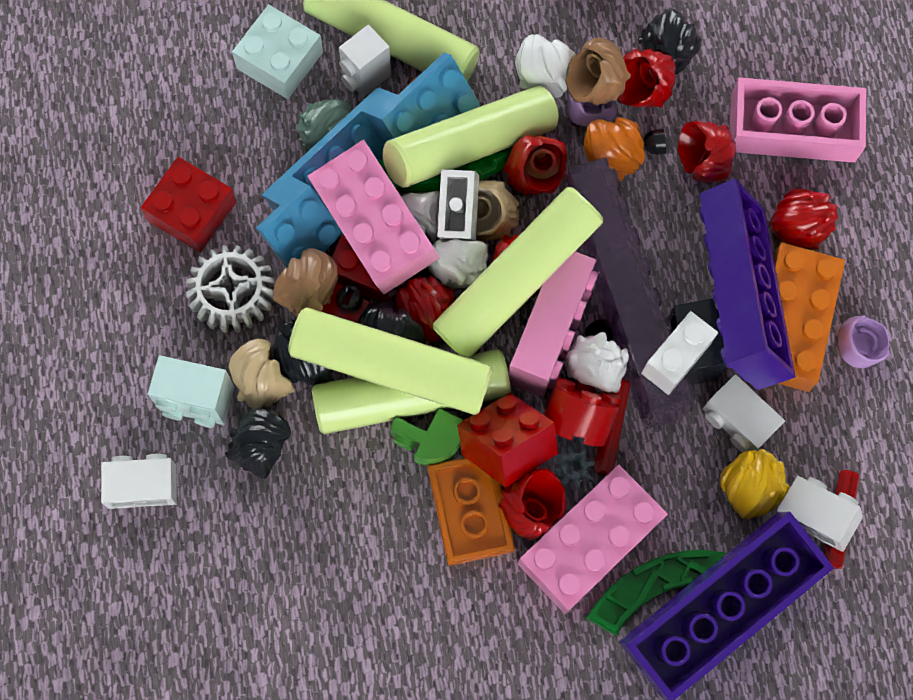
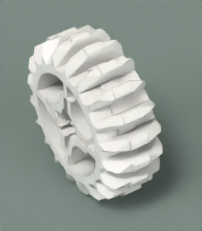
[186,245,275,333]

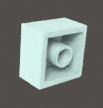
[232,4,323,99]
[148,355,235,428]

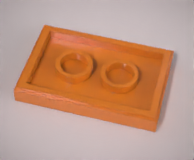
[427,457,515,566]

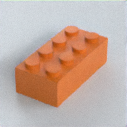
[773,242,846,392]

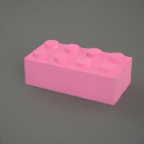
[730,77,866,163]
[307,139,440,294]
[508,252,599,397]
[518,465,668,615]

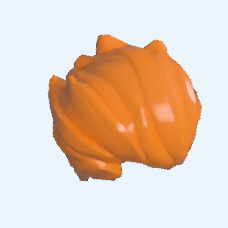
[584,117,645,182]

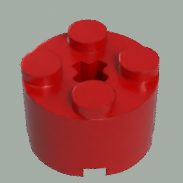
[544,378,621,446]

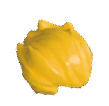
[720,449,790,519]

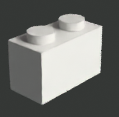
[339,25,391,97]
[437,169,479,241]
[642,311,718,395]
[703,374,785,452]
[101,454,177,509]
[777,475,863,552]

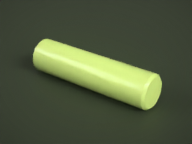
[303,0,480,82]
[382,85,559,188]
[433,187,603,358]
[288,307,493,415]
[311,349,511,434]

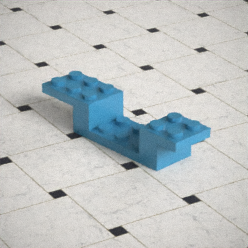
[256,53,480,268]

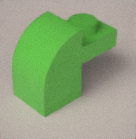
[390,408,464,466]

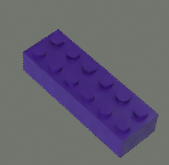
[699,178,796,390]
[619,512,834,700]

